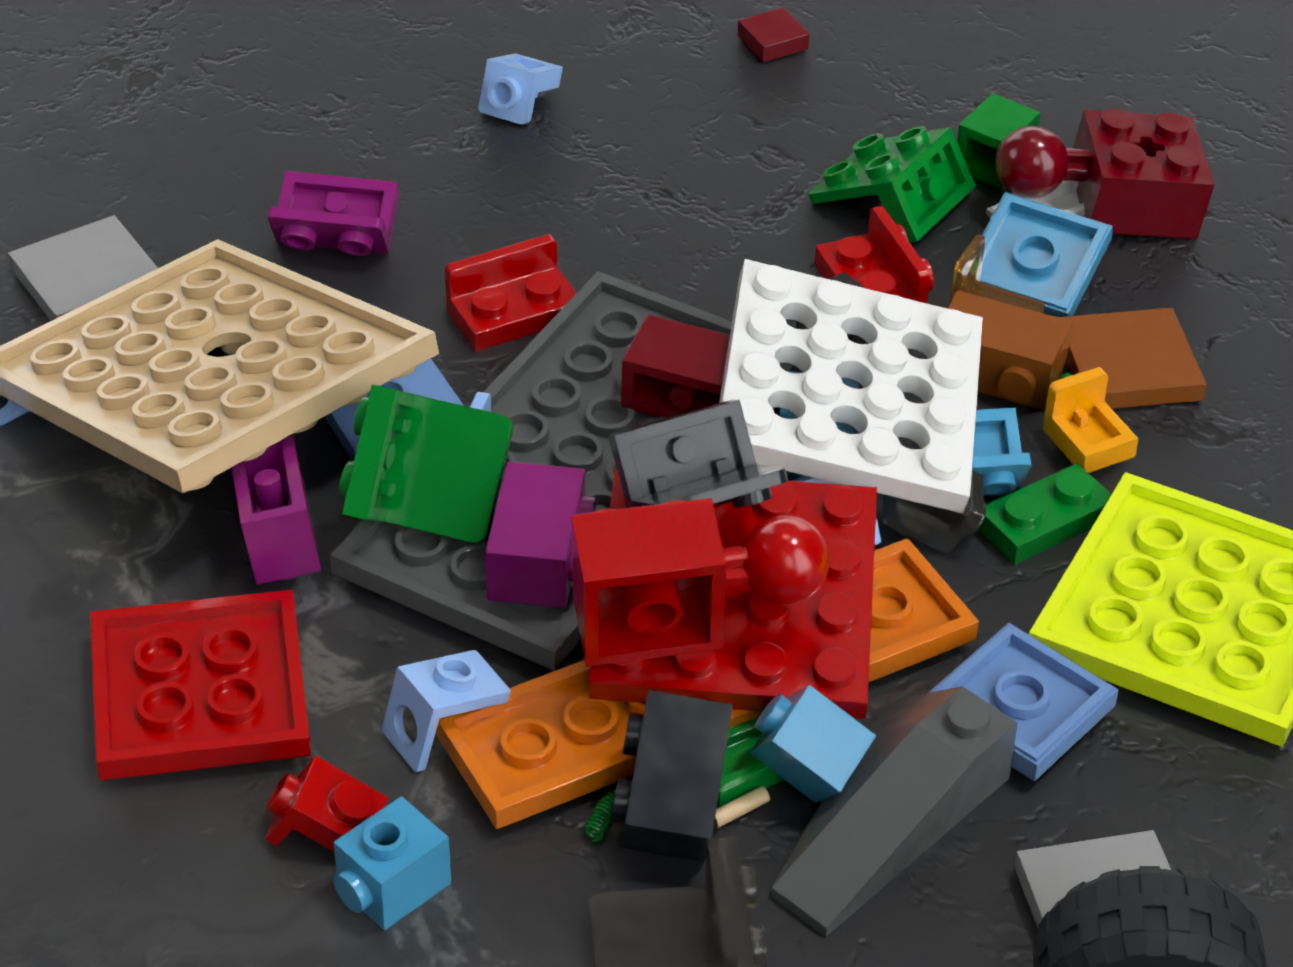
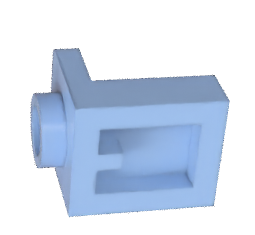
[478,53,563,125]

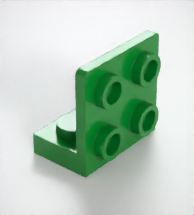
[808,126,976,243]

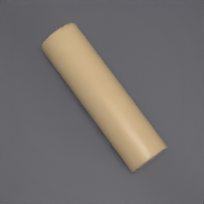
[714,786,770,829]

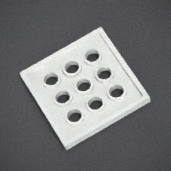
[719,259,983,513]

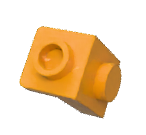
[1043,367,1139,473]

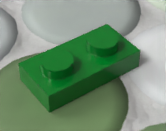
[975,463,1112,565]

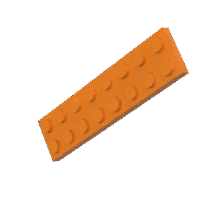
[436,538,979,830]

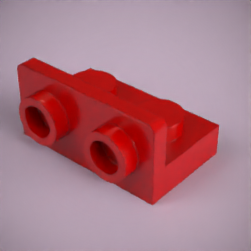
[814,206,934,303]
[445,234,577,352]

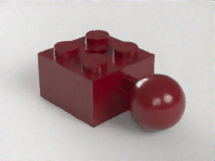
[995,109,1215,239]

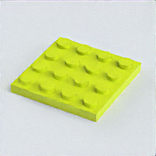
[1029,472,1293,747]

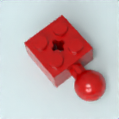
[571,498,830,667]

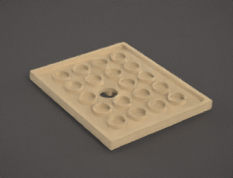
[0,239,439,493]

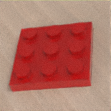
[90,589,311,781]

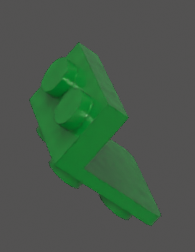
[339,384,514,543]

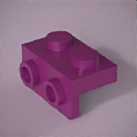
[267,171,400,256]

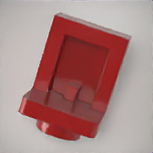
[264,755,389,852]

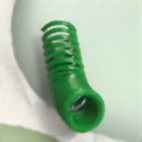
[584,789,616,842]

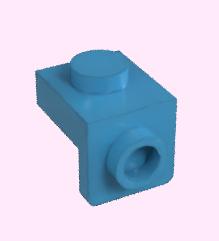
[971,408,1032,496]

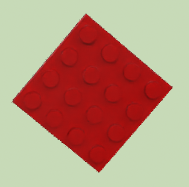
[589,469,877,719]

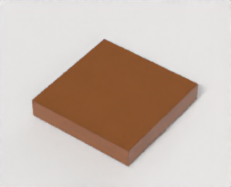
[1059,307,1207,409]

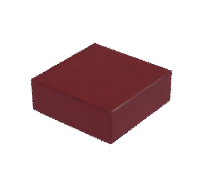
[737,7,810,62]

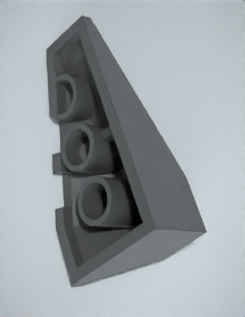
[771,686,1018,937]

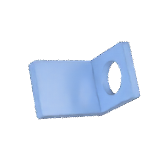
[382,650,511,772]

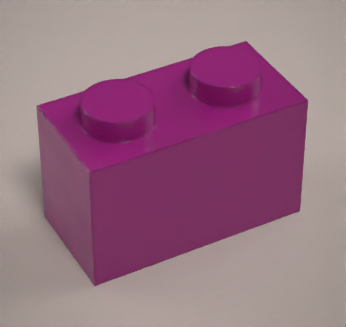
[232,434,321,585]
[485,461,596,608]

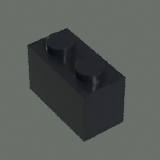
[611,690,733,862]

